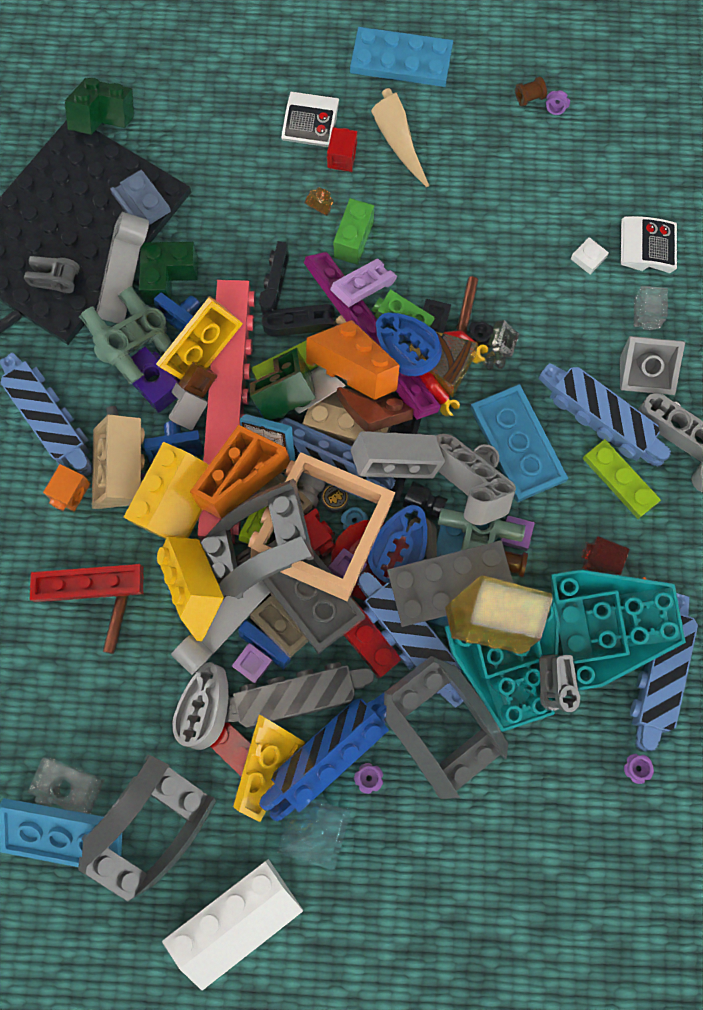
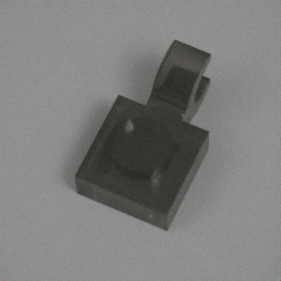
[483,320,519,370]

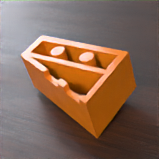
[306,320,400,400]
[190,424,290,519]

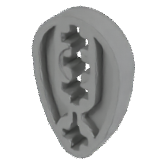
[172,662,229,750]

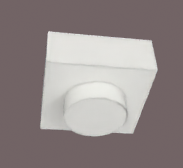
[571,238,609,275]

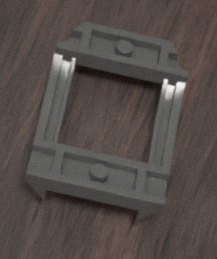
[201,479,314,599]
[384,656,508,799]
[78,754,216,901]

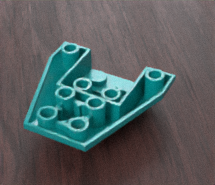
[551,570,686,691]
[445,594,560,732]

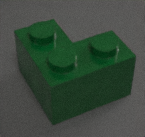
[65,78,134,135]
[139,242,198,305]
[250,348,316,420]

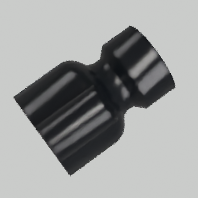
[403,481,448,519]

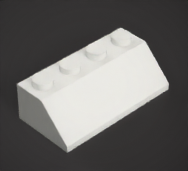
[162,859,303,990]

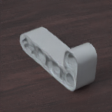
[96,212,149,324]
[638,393,703,492]
[436,434,516,525]
[171,581,270,675]

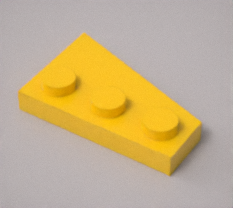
[233,714,305,822]

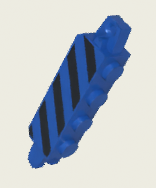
[259,693,389,821]

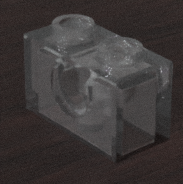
[27,757,105,814]

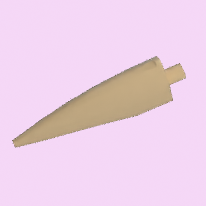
[371,88,429,187]

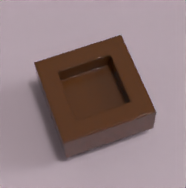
[178,362,217,398]

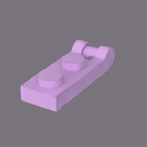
[330,259,397,307]

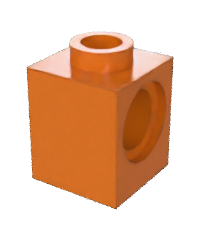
[43,464,91,512]

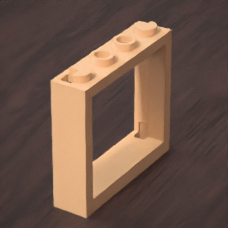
[248,452,395,602]

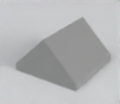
[620,336,685,395]

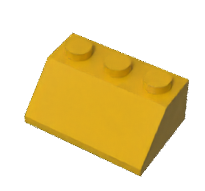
[156,296,243,380]
[124,442,209,539]
[157,536,224,641]

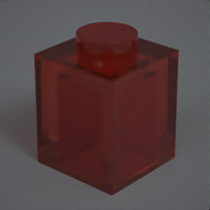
[581,536,630,576]

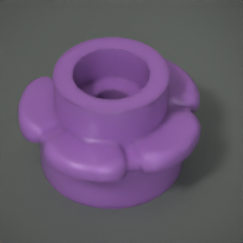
[546,90,570,115]
[624,754,654,784]
[354,763,383,794]

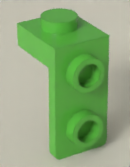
[371,289,434,327]

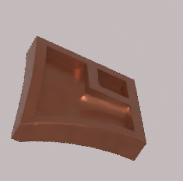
[337,387,414,432]

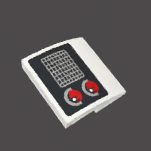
[282,92,339,147]
[621,216,677,273]

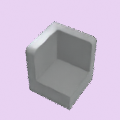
[169,383,208,431]

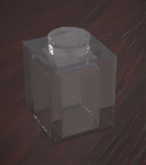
[634,286,668,330]

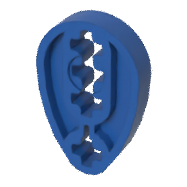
[376,312,442,376]
[368,505,428,583]

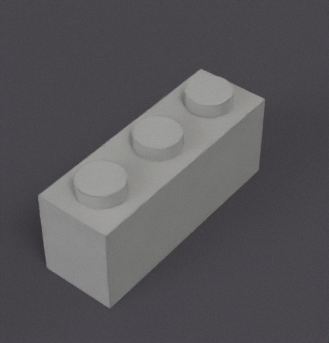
[350,431,445,479]

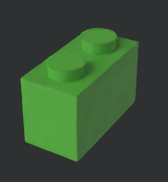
[333,198,374,265]

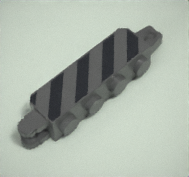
[225,662,374,729]

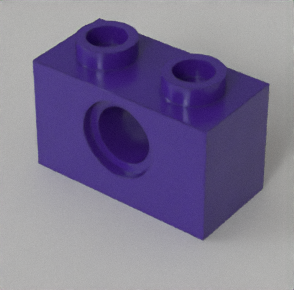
[131,347,180,413]

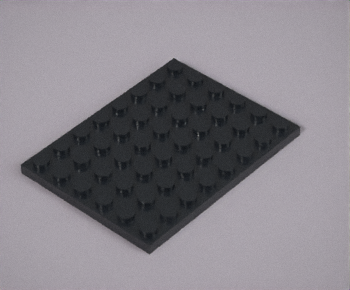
[0,120,192,345]

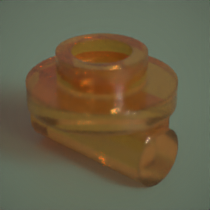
[305,187,334,216]

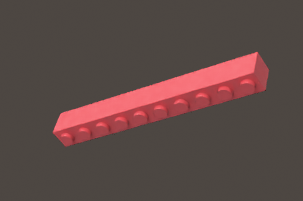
[198,280,256,543]

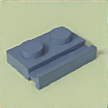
[110,170,171,225]

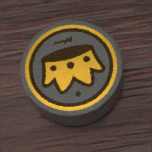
[321,484,349,512]

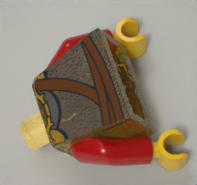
[409,331,488,416]

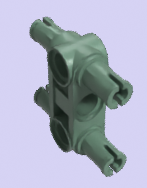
[79,286,172,385]
[438,508,525,588]

